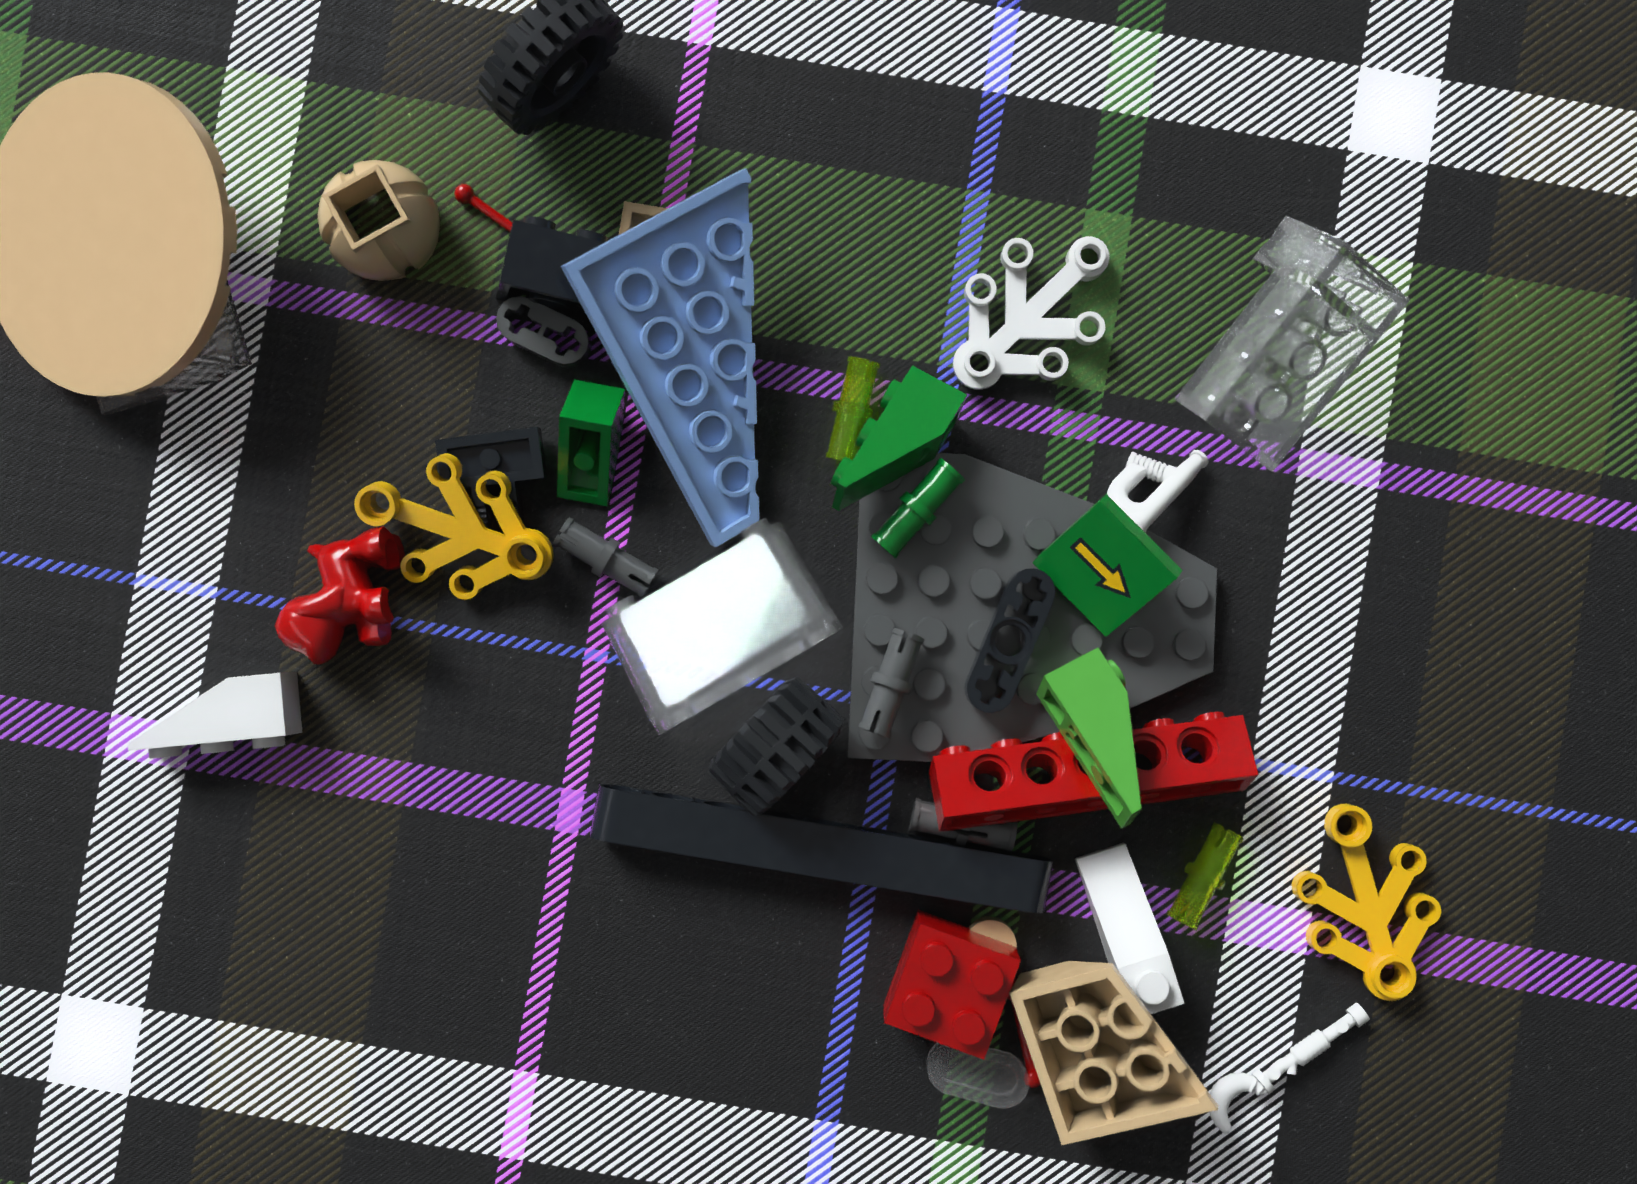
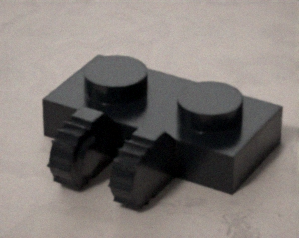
[435,427,547,528]

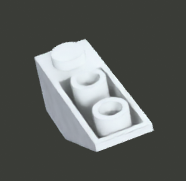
[127,672,302,759]

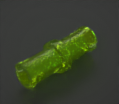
[825,356,880,461]
[1166,823,1244,931]

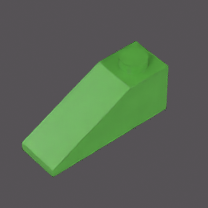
[1036,648,1141,829]

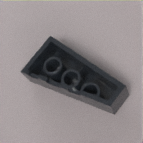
[495,216,608,317]

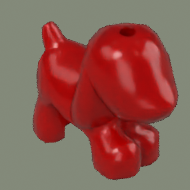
[275,526,405,664]

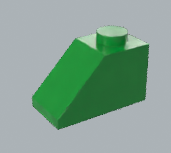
[557,379,625,506]

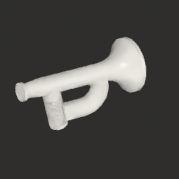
[1107,450,1209,533]

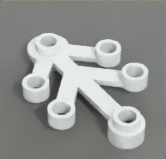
[953,236,1109,390]

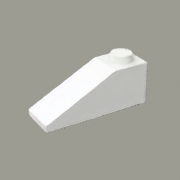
[1075,843,1185,1014]

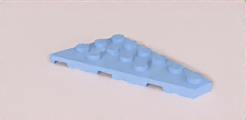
[561,168,759,547]

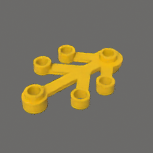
[354,453,554,600]
[1291,804,1441,1001]

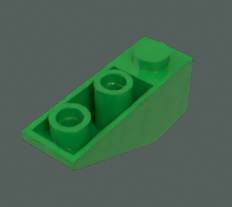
[830,365,967,511]

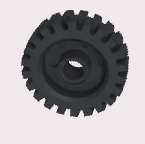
[478,0,624,135]

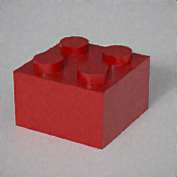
[883,909,1021,1060]

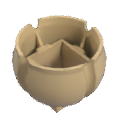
[318,160,440,281]

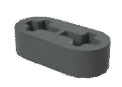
[496,296,592,368]

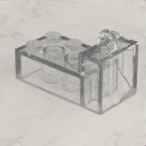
[1174,215,1410,472]

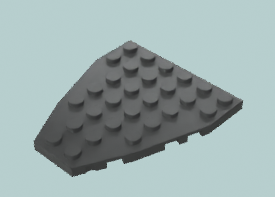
[848,453,1217,762]

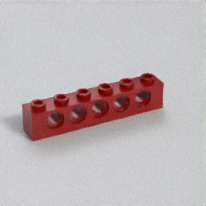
[929,712,1259,832]

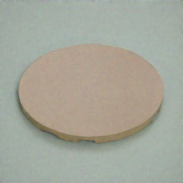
[0,73,237,397]

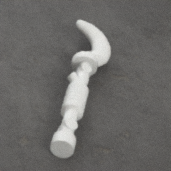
[1209,1002,1370,1134]

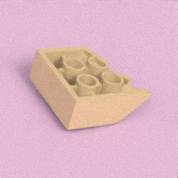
[1010,961,1219,1145]

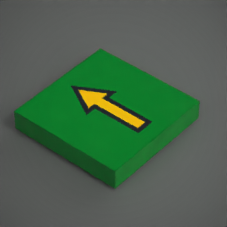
[1032,494,1183,637]

